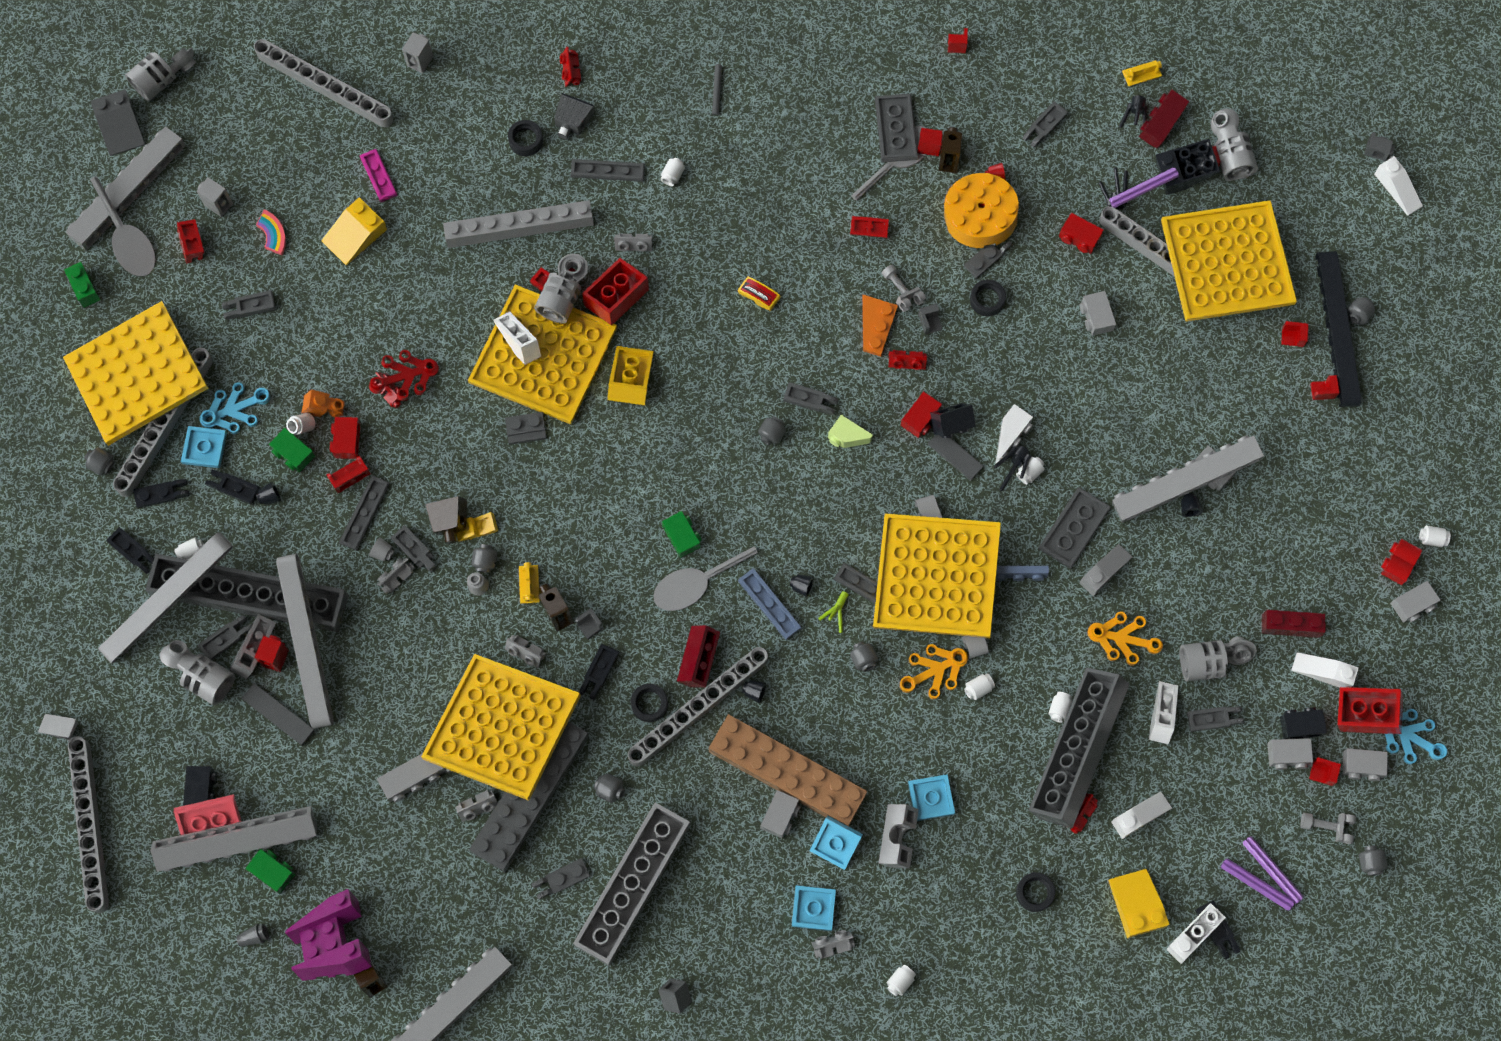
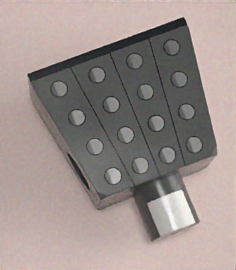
[554,93,595,139]

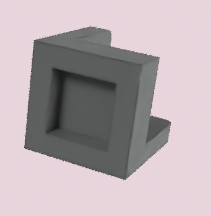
[918,304,942,335]
[575,608,603,640]
[658,978,692,1014]

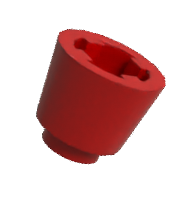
[985,162,1006,181]

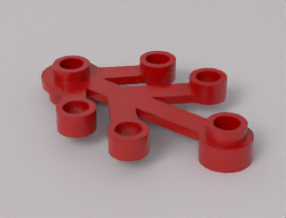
[369,350,439,401]

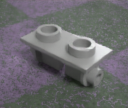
[614,233,652,252]
[376,558,415,594]
[505,635,546,668]
[455,790,498,822]
[811,930,855,959]

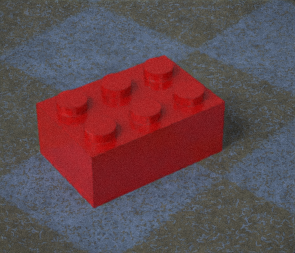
[582,258,649,326]
[1337,687,1403,734]

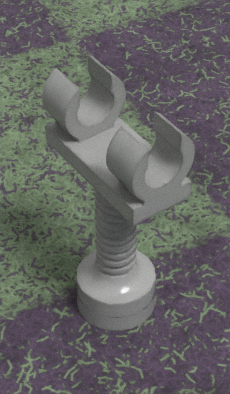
[881,265,926,312]
[1300,813,1356,844]

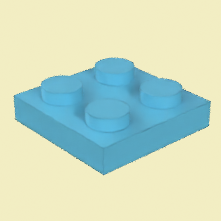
[181,426,227,468]
[908,775,955,821]
[810,815,863,870]
[792,886,836,931]

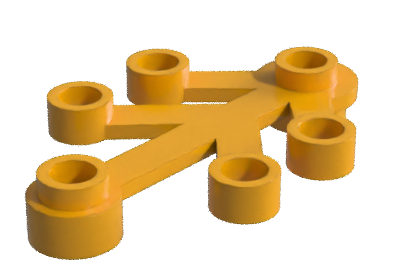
[1088,612,1163,666]
[900,644,968,699]

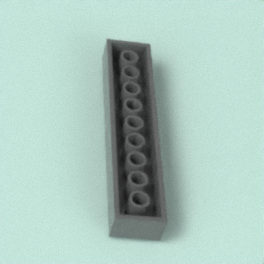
[145,554,348,632]

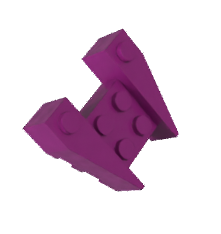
[285,889,372,981]

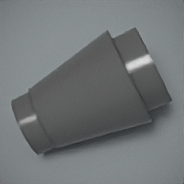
[236,924,269,947]

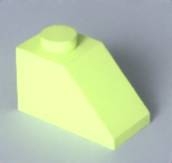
[828,415,873,448]

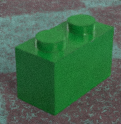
[64,262,101,308]
[269,428,315,473]
[661,511,702,558]
[245,849,295,894]

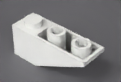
[995,404,1033,464]
[1166,903,1226,964]

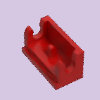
[850,216,889,238]
[177,219,204,264]
[327,455,371,493]

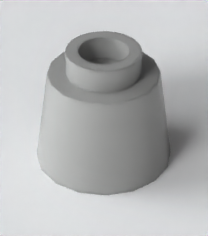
[369,537,394,561]
[467,572,489,595]

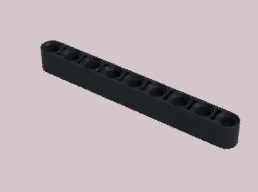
[1315,251,1361,408]

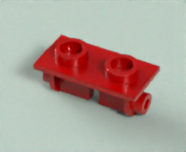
[560,47,581,87]
[888,350,927,370]
[374,372,408,409]
[1064,793,1098,834]

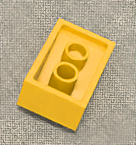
[322,197,387,265]
[607,346,654,405]
[1108,869,1169,938]

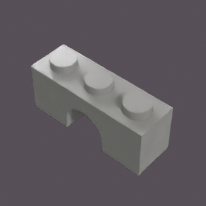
[879,804,919,868]

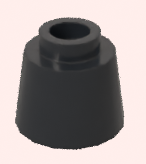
[256,482,281,505]
[1181,493,1203,517]
[790,574,814,597]
[742,680,766,703]

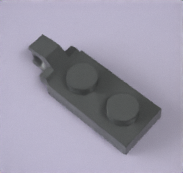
[390,525,437,572]

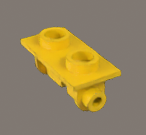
[1122,60,1162,87]
[519,562,540,604]

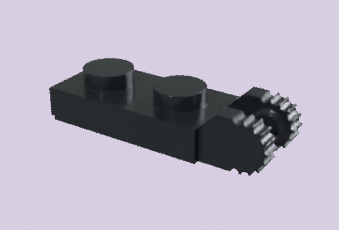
[205,470,261,506]
[134,479,190,509]
[106,527,154,574]
[579,644,619,700]
[1195,900,1240,960]

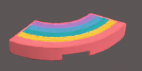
[256,209,286,255]

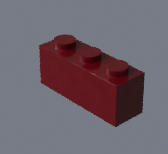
[1138,89,1189,148]
[1262,610,1325,638]
[677,625,720,688]

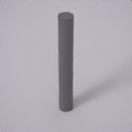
[712,64,722,115]

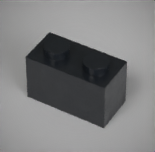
[930,402,976,438]
[1280,707,1327,739]
[183,766,217,806]

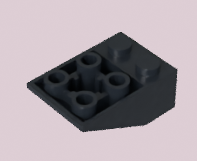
[1156,139,1220,195]

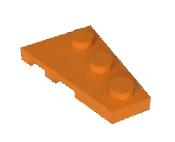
[862,294,898,357]

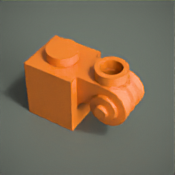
[302,390,345,417]

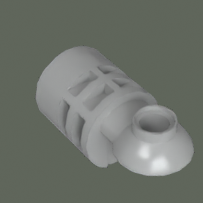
[125,47,196,102]
[1211,108,1258,181]
[534,254,588,324]
[1179,637,1257,682]
[160,640,235,706]

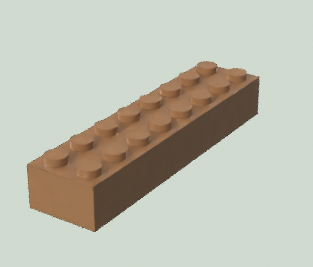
[709,714,867,827]

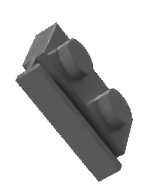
[505,412,547,445]

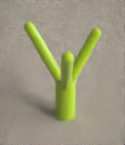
[818,591,849,633]

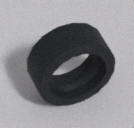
[508,120,543,157]
[970,279,1006,317]
[630,683,668,723]
[1016,872,1055,912]

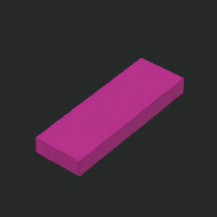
[359,149,398,202]

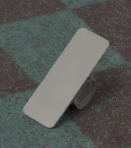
[38,714,77,741]

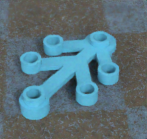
[200,382,270,434]
[1385,709,1447,764]

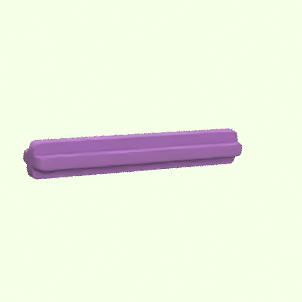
[1109,168,1179,208]
[1243,836,1303,904]
[1221,859,1294,910]

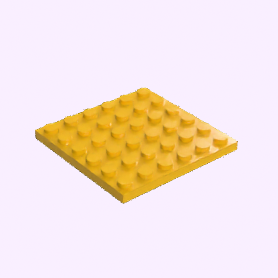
[1161,200,1297,322]
[468,284,617,424]
[63,301,209,446]
[873,514,1001,638]
[421,654,581,801]

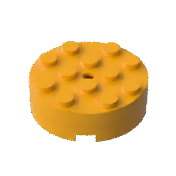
[944,173,1019,248]

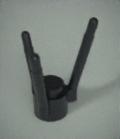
[1119,95,1147,128]
[1099,167,1128,209]
[994,446,1031,491]

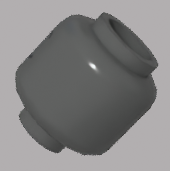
[1347,297,1375,325]
[758,416,786,445]
[84,447,115,475]
[471,544,498,573]
[850,642,879,672]
[594,773,625,803]
[1359,845,1388,876]

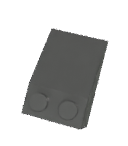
[91,89,145,156]

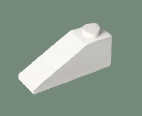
[1375,156,1423,216]
[494,312,541,365]
[1291,653,1358,688]
[1149,681,1178,744]
[1111,792,1172,839]

